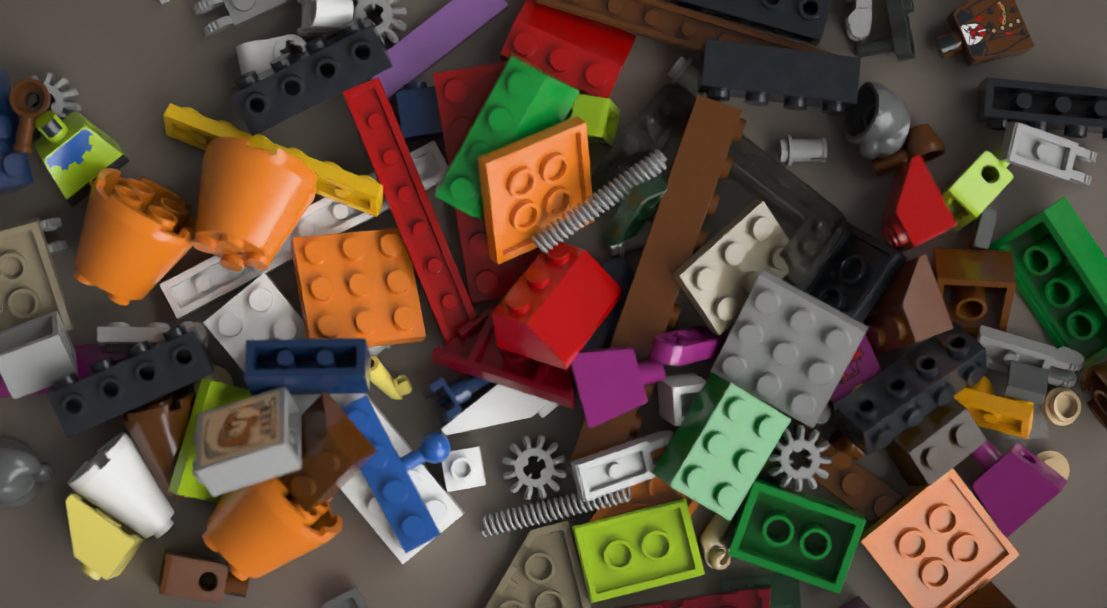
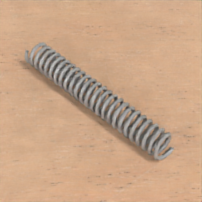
[531,149,667,253]
[480,486,631,538]

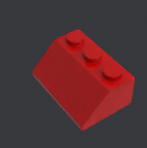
[500,0,637,99]
[880,155,957,253]
[492,242,623,370]

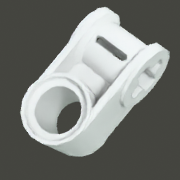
[297,0,354,37]
[236,34,307,76]

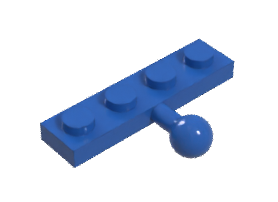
[341,395,451,553]

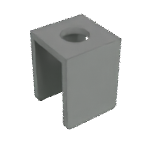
[0,311,78,399]

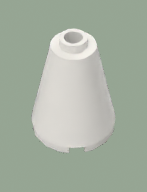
[67,431,174,539]

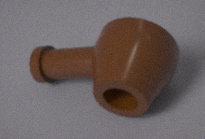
[10,78,51,154]
[872,124,946,176]
[829,429,865,469]

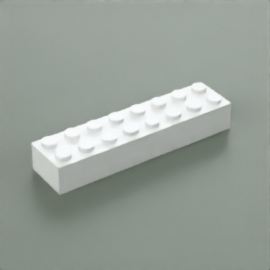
[203,273,465,564]

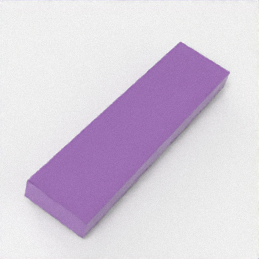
[370,0,509,100]

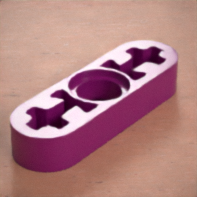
[650,326,728,365]

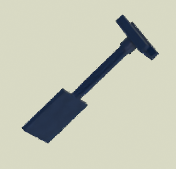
[423,255,635,426]

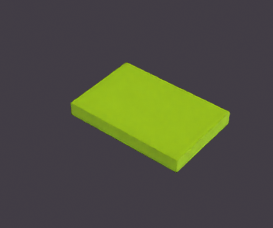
[168,378,255,503]
[572,498,705,603]

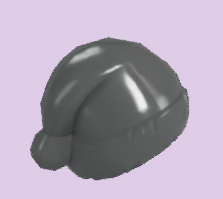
[843,81,910,160]
[0,438,54,508]

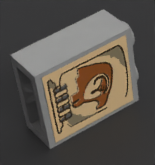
[192,386,301,497]

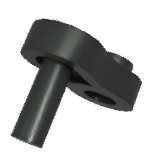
[856,0,916,62]

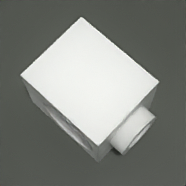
[442,446,487,492]

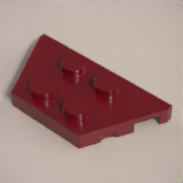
[431,302,574,408]

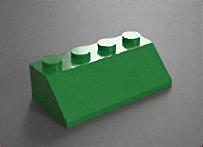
[435,53,580,221]
[989,196,1107,373]

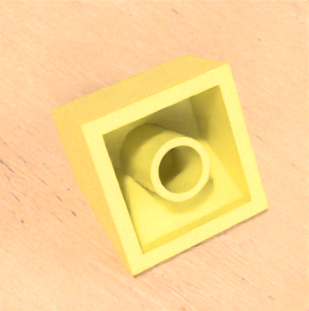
[66,493,146,581]

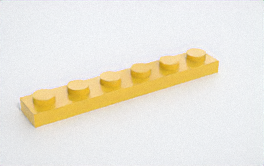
[163,103,383,217]

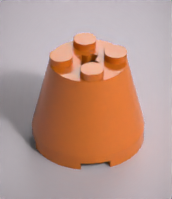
[193,137,318,271]
[73,168,197,306]
[202,476,343,581]

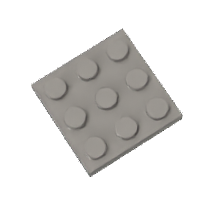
[710,270,868,429]

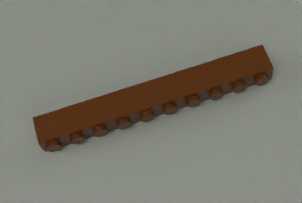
[568,95,747,466]

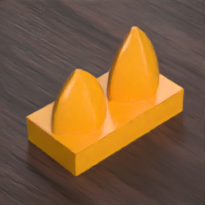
[953,376,1034,439]

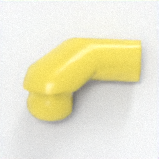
[370,356,413,400]

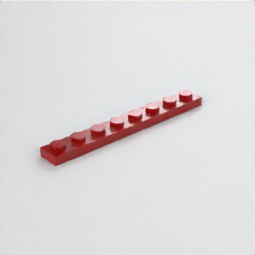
[342,77,478,380]

